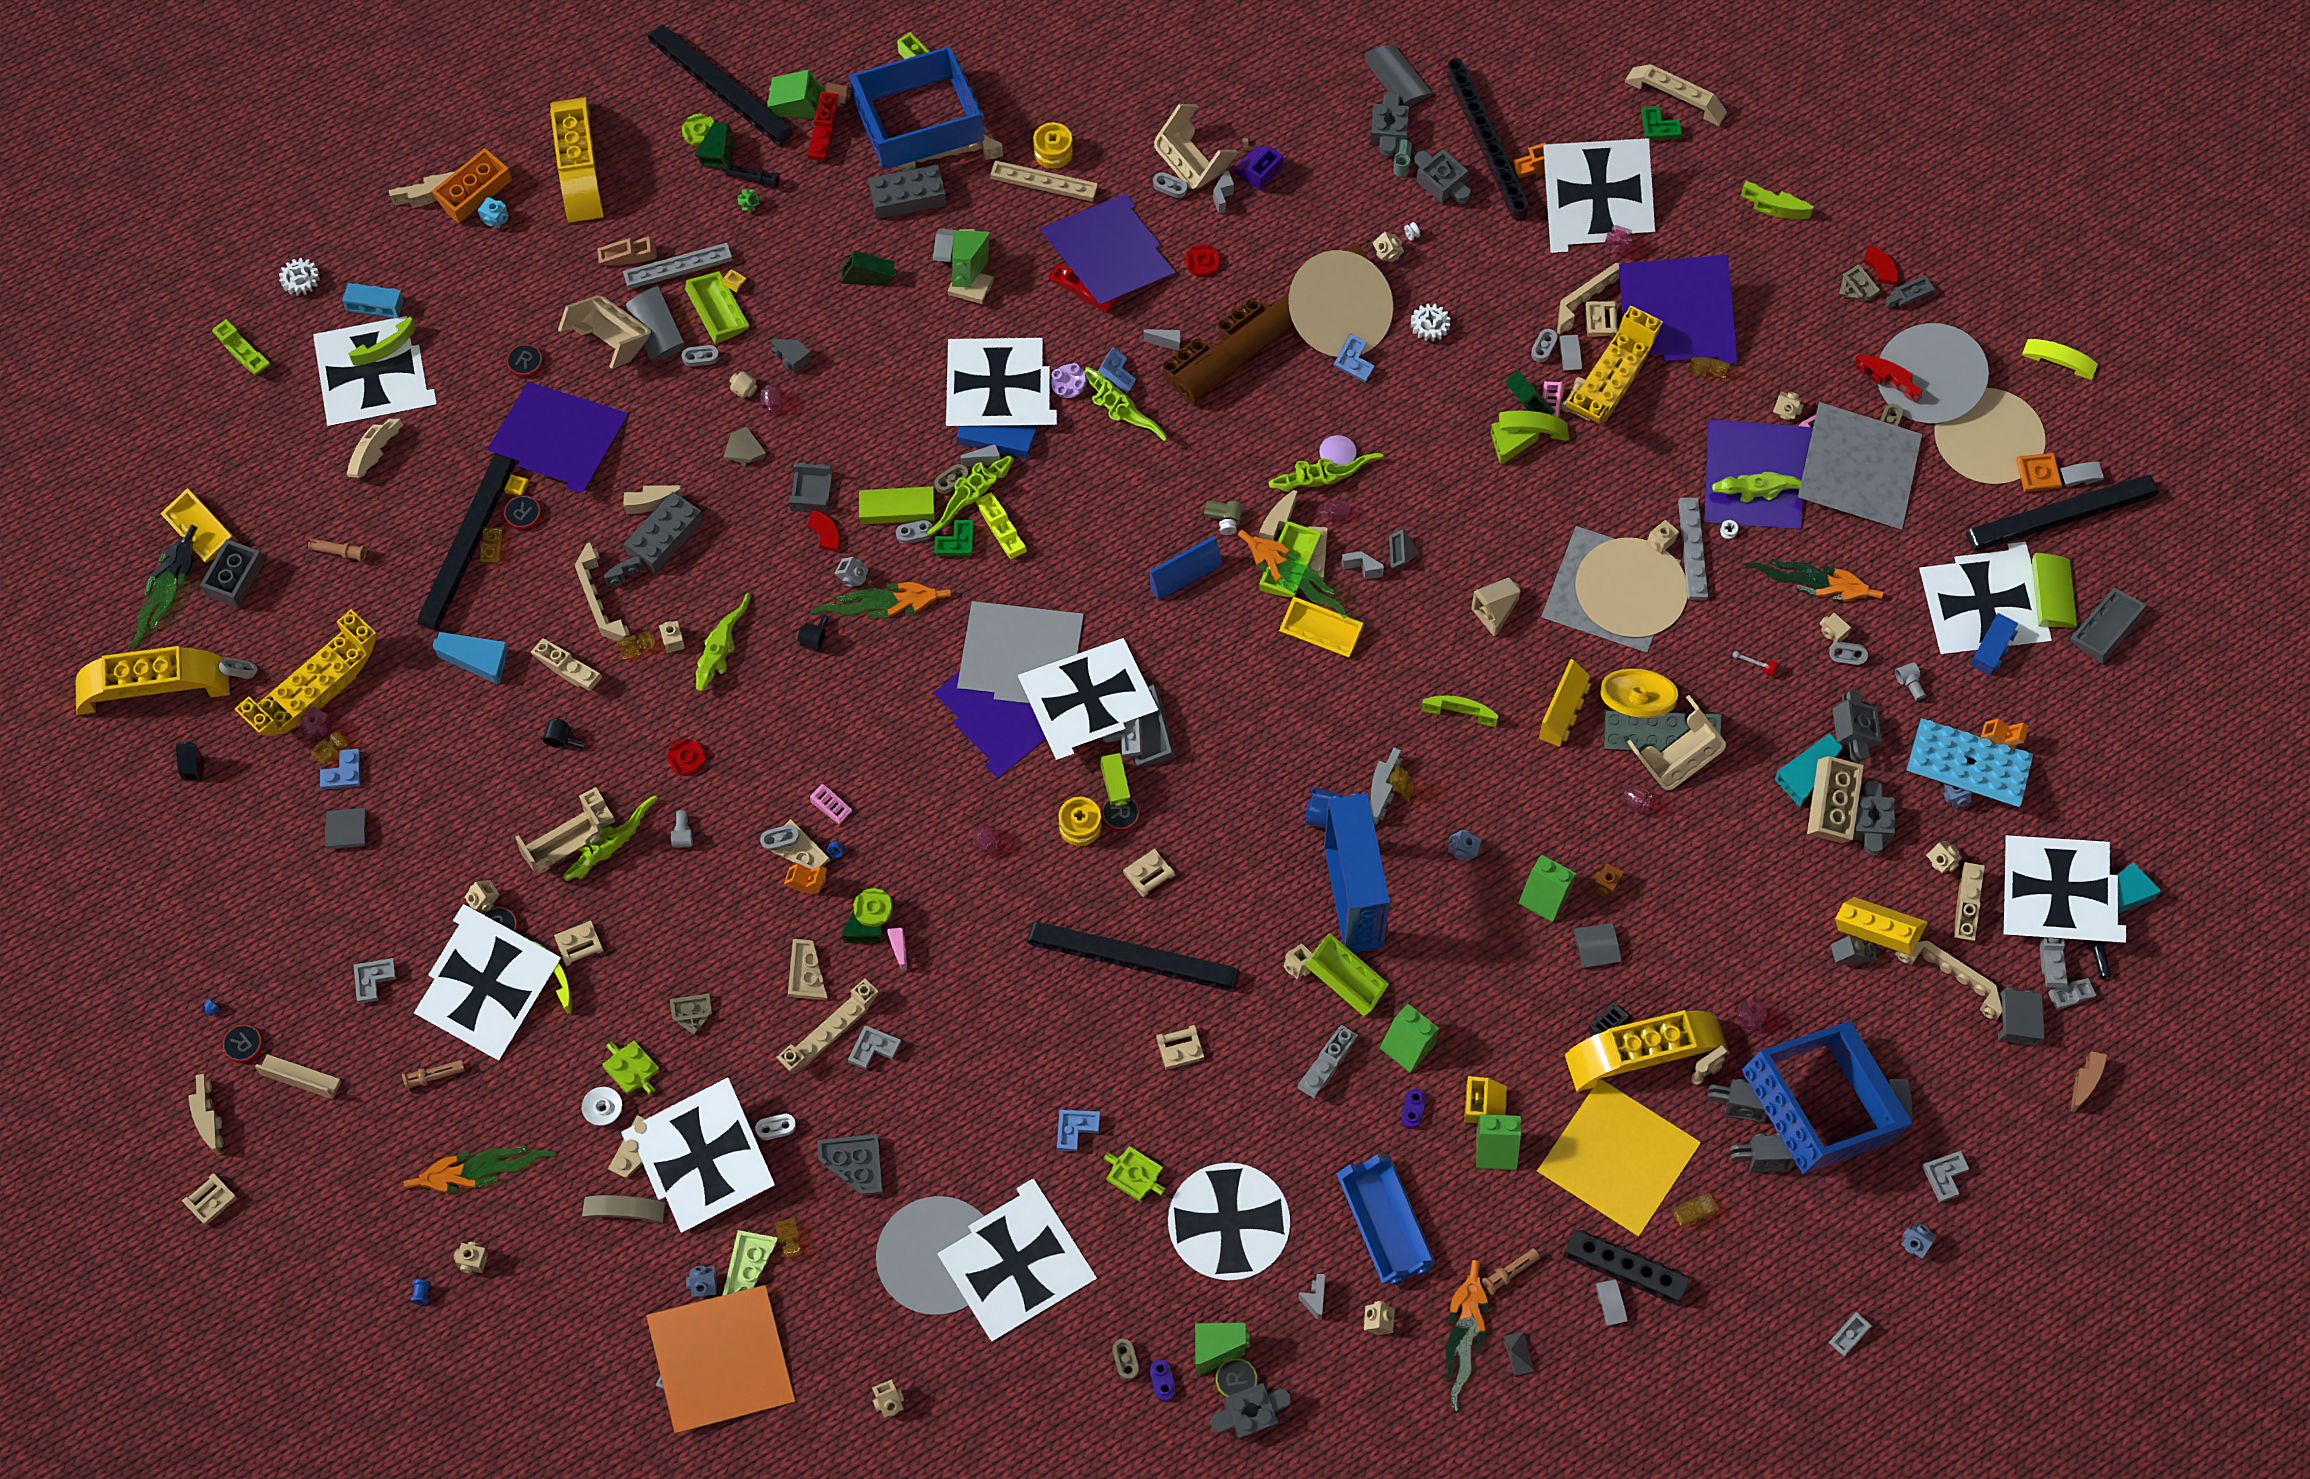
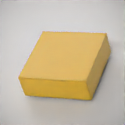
[721,269,746,293]
[504,474,529,496]

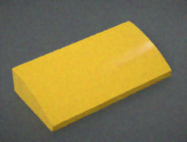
[161,488,238,563]
[1279,596,1364,658]

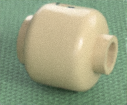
[729,371,758,399]

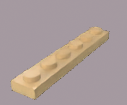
[990,161,1098,202]

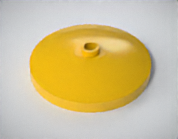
[1601,669,1678,718]

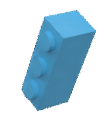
[342,283,404,318]

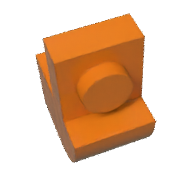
[1513,143,1546,179]
[1980,718,2029,749]
[784,863,827,894]

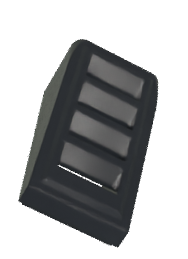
[1588,1003,1629,1036]

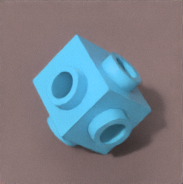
[478,197,509,229]

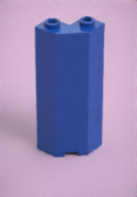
[1336,1154,1436,1285]

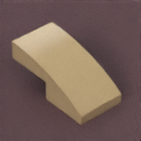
[579,787,615,829]

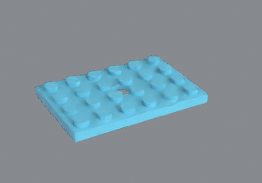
[1906,718,2033,807]

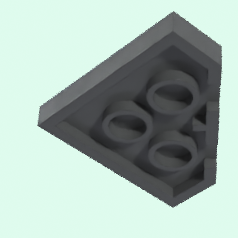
[817,1134,883,1196]

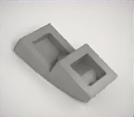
[1559,335,1582,371]
[2061,462,2104,488]
[2048,978,2096,1010]
[1595,1279,1627,1326]

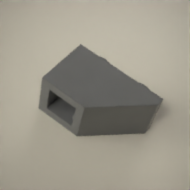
[770,339,812,373]
[1831,936,1877,966]

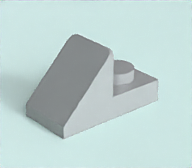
[1298,1274,1325,1320]

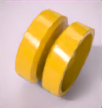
[1033,122,1073,169]
[1058,797,1102,847]

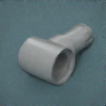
[1895,662,1926,701]
[671,810,693,848]

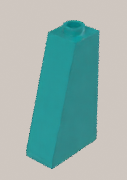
[1775,733,1842,807]
[2118,862,2161,914]

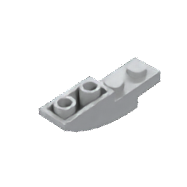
[1370,748,1402,825]
[2040,937,2068,988]
[1297,1025,1358,1098]

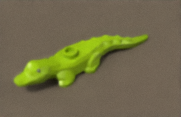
[1084,367,1167,441]
[1269,453,1384,492]
[927,456,1014,535]
[1712,472,1802,503]
[696,593,751,691]
[563,796,658,881]

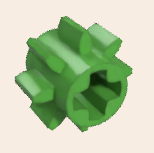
[737,189,760,211]

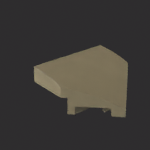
[1839,264,1880,302]
[723,427,766,467]
[670,994,712,1035]

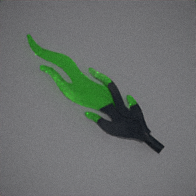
[128,525,198,649]

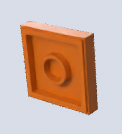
[2016,453,2062,492]

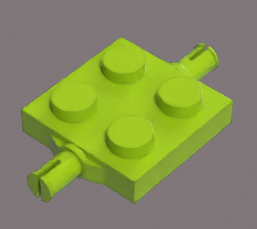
[602,1041,659,1095]
[1104,1146,1166,1202]

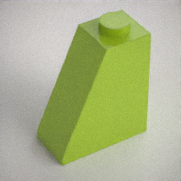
[1491,422,1541,464]
[1100,753,1130,807]

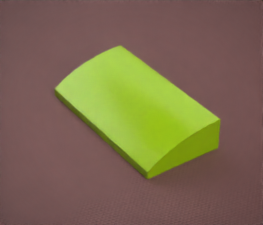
[685,271,749,344]
[859,486,935,525]
[1259,521,1322,597]
[2032,553,2077,628]
[1304,933,1389,1016]

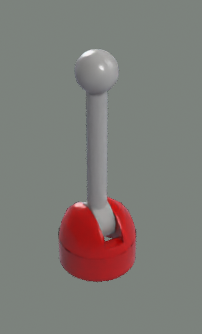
[1733,651,1778,677]

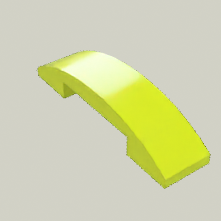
[2022,339,2098,380]
[533,941,572,1014]

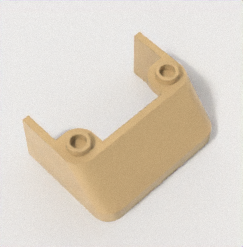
[1154,104,1238,189]
[558,296,651,369]
[1627,695,1726,790]
[515,798,602,873]

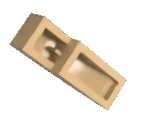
[623,485,683,514]
[1259,490,1297,541]

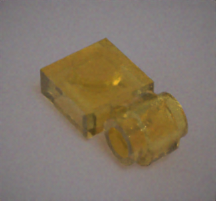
[617,631,655,660]
[309,731,348,766]
[775,1218,801,1259]

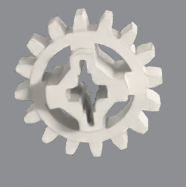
[279,258,320,296]
[1411,304,1450,342]

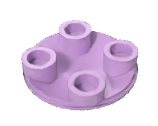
[1051,363,1087,398]
[1319,435,1356,465]

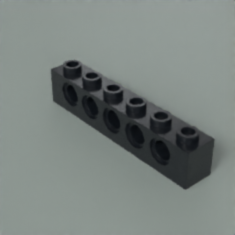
[1563,1229,1689,1306]

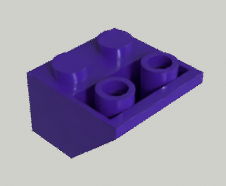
[1233,146,1283,190]

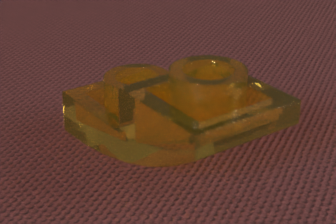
[1689,357,1730,379]
[480,528,503,563]
[1390,765,1415,802]
[1671,1193,1720,1228]

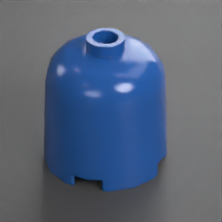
[1304,787,1345,828]

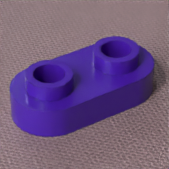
[1401,1089,1426,1129]
[1150,1360,1175,1402]

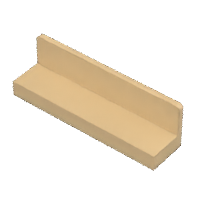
[255,1054,341,1099]

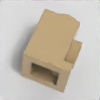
[1820,613,1851,643]

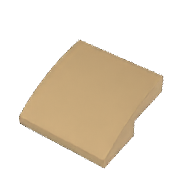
[948,273,994,304]

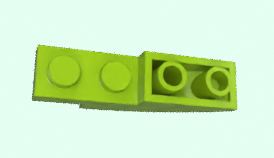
[1741,181,1814,220]

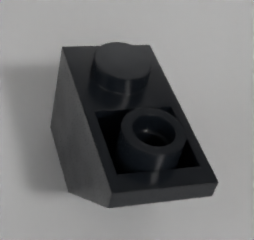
[176,742,205,781]

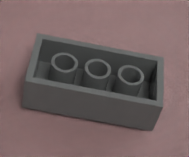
[868,165,946,219]
[624,491,704,574]

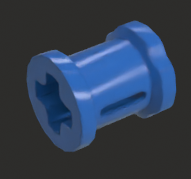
[410,1280,431,1305]

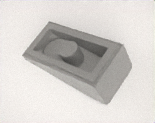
[1144,329,1180,351]
[960,445,1000,467]
[1829,1312,1872,1357]

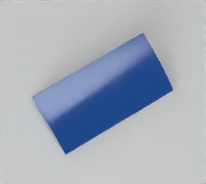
[956,425,1038,459]
[1150,536,1222,600]

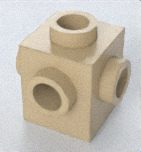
[1373,232,1404,262]
[1773,391,1803,420]
[1926,841,1962,873]
[465,880,500,911]
[1283,943,1312,979]
[454,1242,488,1273]
[1364,1301,1395,1335]
[872,1380,904,1418]

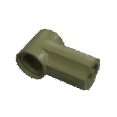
[1204,500,1243,525]

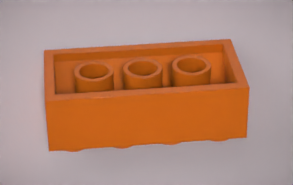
[431,148,512,223]

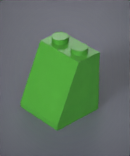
[767,70,826,119]
[952,230,989,287]
[1518,855,1576,923]
[1380,1004,1439,1073]
[1476,1114,1521,1171]
[1195,1323,1250,1375]

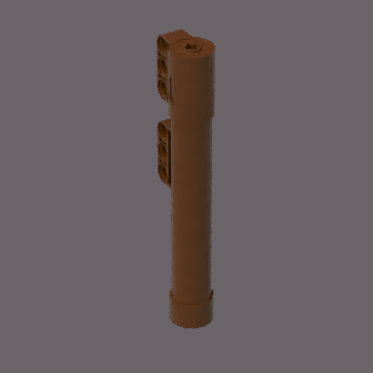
[1162,244,1369,404]

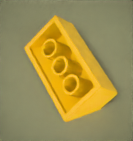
[1539,659,1591,747]
[1835,897,1927,955]

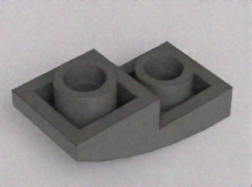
[604,556,642,587]
[1887,1079,1913,1120]

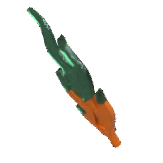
[1742,559,1883,602]
[1445,1260,1488,1412]

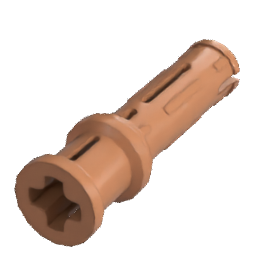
[308,538,367,562]
[402,1060,465,1091]
[1482,1248,1540,1295]

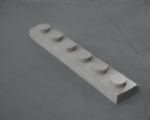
[623,243,732,289]
[1678,498,1708,600]

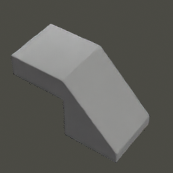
[1213,170,1234,214]
[933,229,956,262]
[1342,551,1384,580]

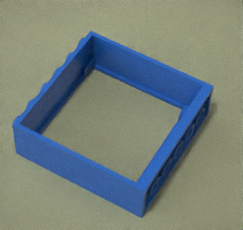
[849,46,986,170]
[1324,793,1390,953]
[1742,1021,1913,1174]

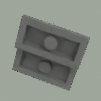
[325,808,367,849]
[1574,923,1621,968]

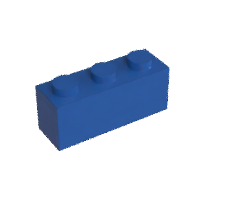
[1970,613,2018,675]

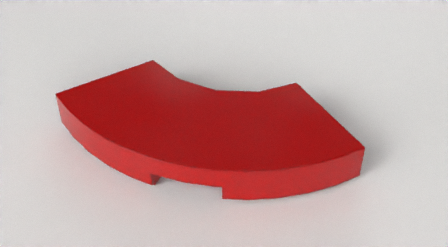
[1864,245,1897,286]
[807,509,839,552]

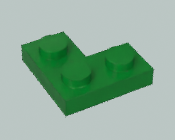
[1641,106,1681,140]
[934,520,973,557]

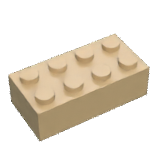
[1807,756,1864,843]

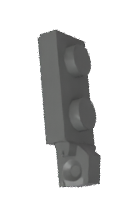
[1885,276,1935,309]

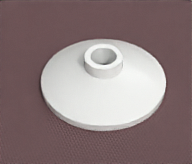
[582,1087,622,1126]

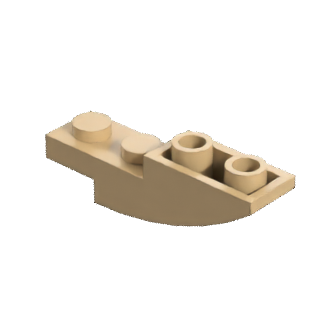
[389,172,454,208]
[347,419,403,478]
[531,638,602,691]
[1955,862,1984,941]
[189,1074,223,1155]

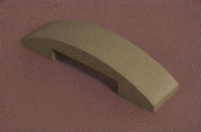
[582,1195,666,1223]

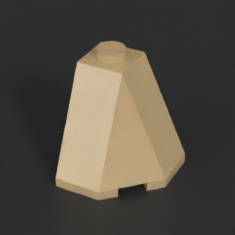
[1471,578,1520,636]

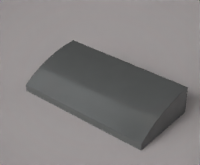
[1365,44,1433,107]
[626,286,685,363]
[2070,588,2147,664]
[1134,685,1177,767]

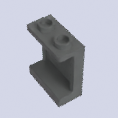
[789,462,833,514]
[1998,988,2044,1046]

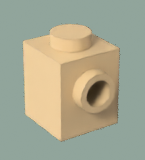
[1647,520,1679,554]
[659,621,685,653]

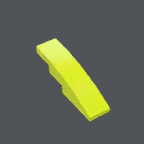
[975,492,1027,559]

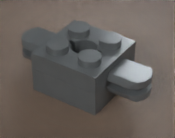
[1370,92,1409,157]
[1414,150,1471,204]
[1833,689,1882,763]
[1853,780,1895,856]
[1707,1079,1768,1124]
[1730,1133,1795,1173]
[1210,1383,1290,1439]

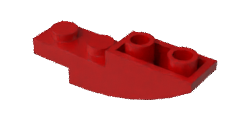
[807,91,839,161]
[1048,264,1118,313]
[1856,355,1922,403]

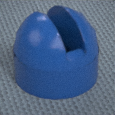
[827,841,843,858]
[203,999,221,1016]

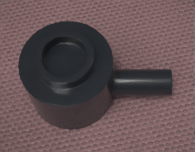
[798,615,829,651]
[542,719,585,750]

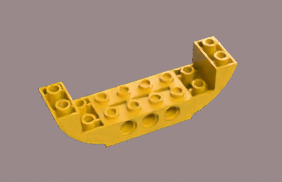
[551,97,604,223]
[1566,306,1663,425]
[234,610,377,736]
[75,646,230,715]
[1565,1010,1730,1092]

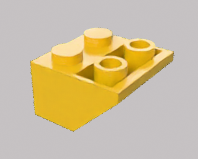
[1464,1076,1507,1123]

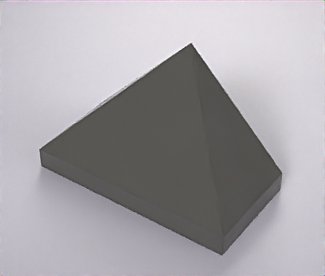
[1389,529,1419,570]
[1503,1332,1534,1377]

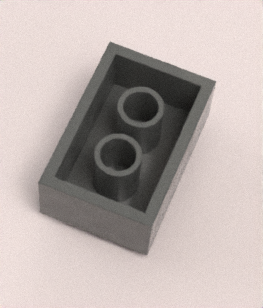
[200,539,265,608]

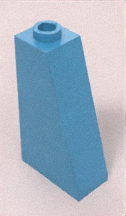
[433,632,509,684]

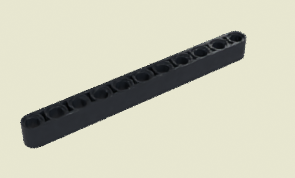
[648,24,793,146]
[1447,58,1528,221]
[417,453,515,630]
[1965,475,2160,551]
[1027,922,1240,991]

